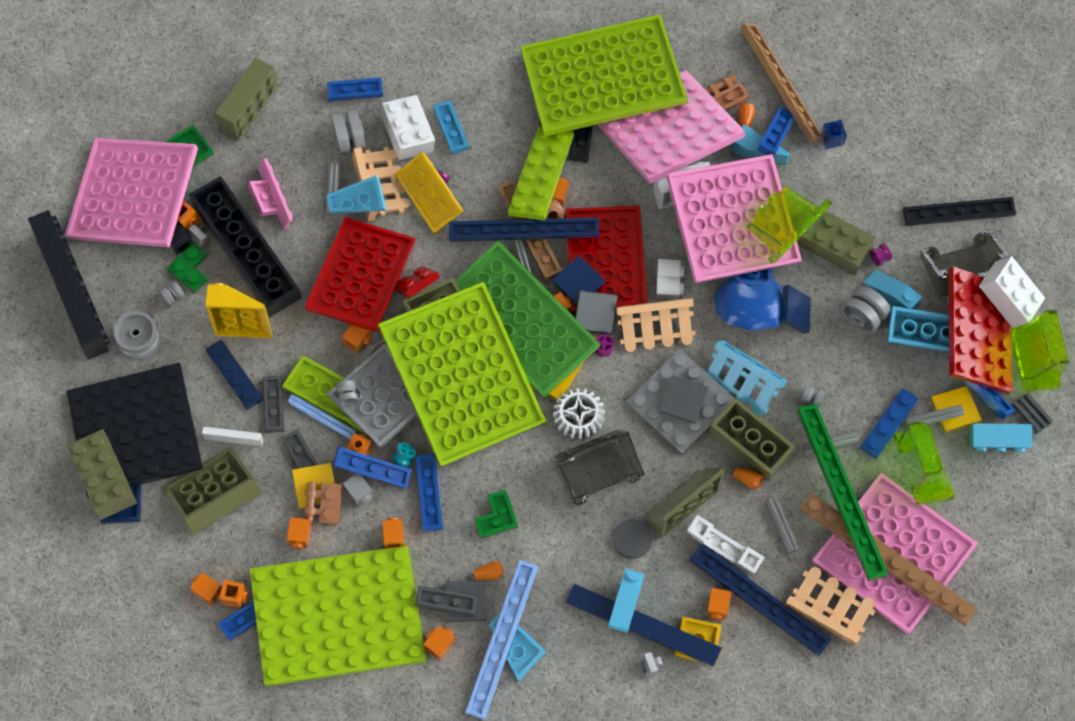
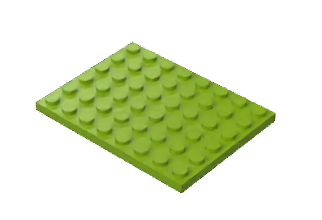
[520,14,688,136]
[378,282,546,467]
[249,545,426,687]

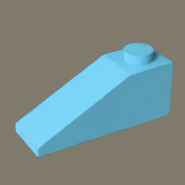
[730,124,790,164]
[863,269,922,310]
[608,569,645,633]

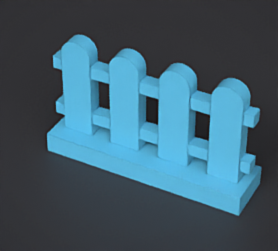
[704,340,788,416]

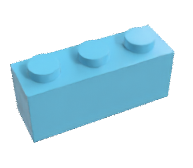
[969,424,1032,452]

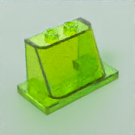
[746,186,832,264]
[1011,309,1069,393]
[893,422,955,505]

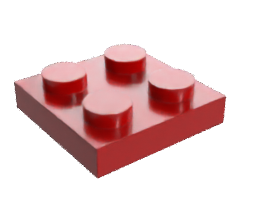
[395,267,440,298]

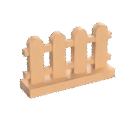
[352,147,410,222]
[615,298,696,352]
[785,567,875,646]

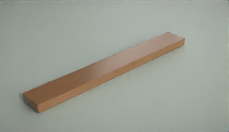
[740,24,824,143]

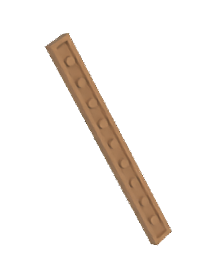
[800,493,977,626]

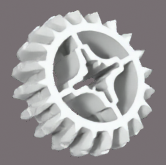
[553,388,605,440]

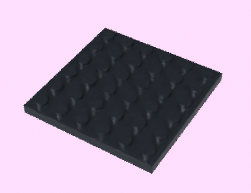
[66,362,204,498]

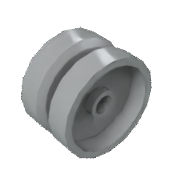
[331,108,366,154]
[841,285,891,334]
[114,311,160,360]

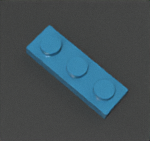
[433,100,469,155]

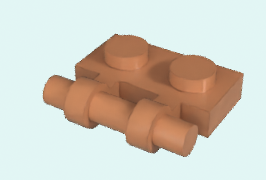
[705,75,750,111]
[304,482,342,524]

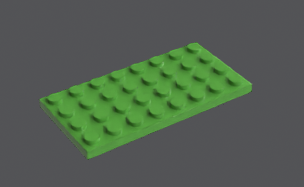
[455,241,601,398]

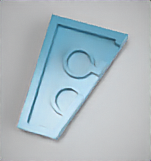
[326,176,387,214]
[489,613,547,681]

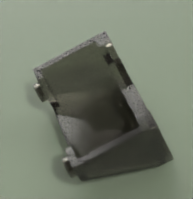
[921,229,1010,303]
[551,429,645,506]

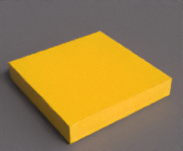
[931,386,982,433]
[292,463,335,509]
[674,616,722,662]

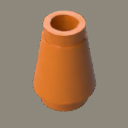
[738,103,756,128]
[733,467,763,490]
[474,560,504,580]

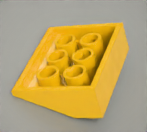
[205,283,273,338]

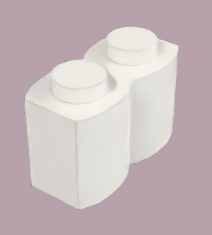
[656,259,684,300]

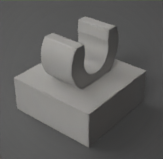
[188,224,211,250]
[637,652,663,679]

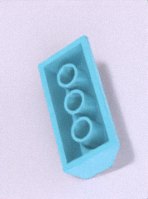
[887,306,949,352]

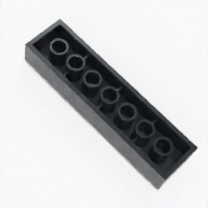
[189,176,301,318]
[28,210,110,360]

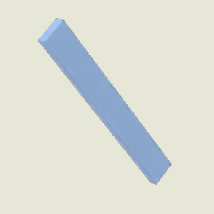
[465,560,538,720]

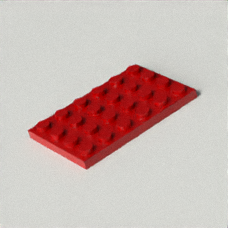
[566,206,647,314]
[305,217,416,332]
[949,267,1012,394]

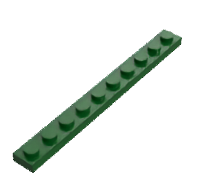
[797,404,888,581]

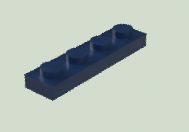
[205,339,263,410]

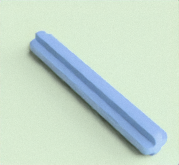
[288,394,356,440]

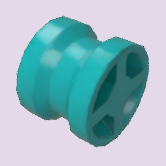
[392,442,416,467]

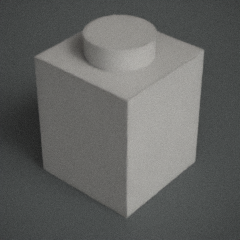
[343,474,374,507]

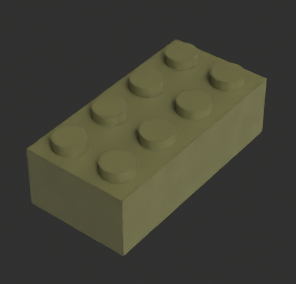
[215,57,278,140]
[793,202,876,275]
[709,398,796,482]
[66,429,137,520]

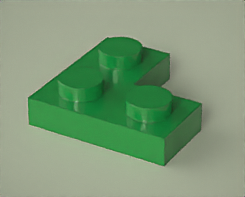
[167,243,208,293]
[474,490,518,539]

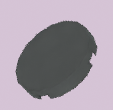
[613,519,652,559]

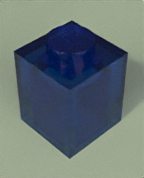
[821,120,847,149]

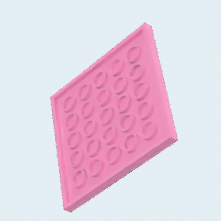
[597,70,745,184]
[65,138,198,247]
[666,154,802,284]
[811,473,978,635]

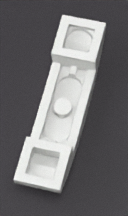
[687,515,765,574]

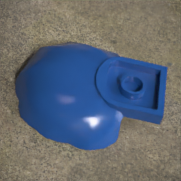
[714,268,783,331]

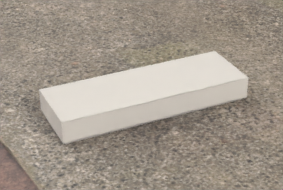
[202,427,263,447]

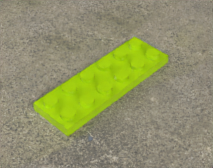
[508,127,574,221]
[282,355,366,435]

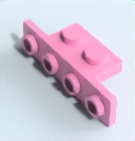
[247,158,293,229]

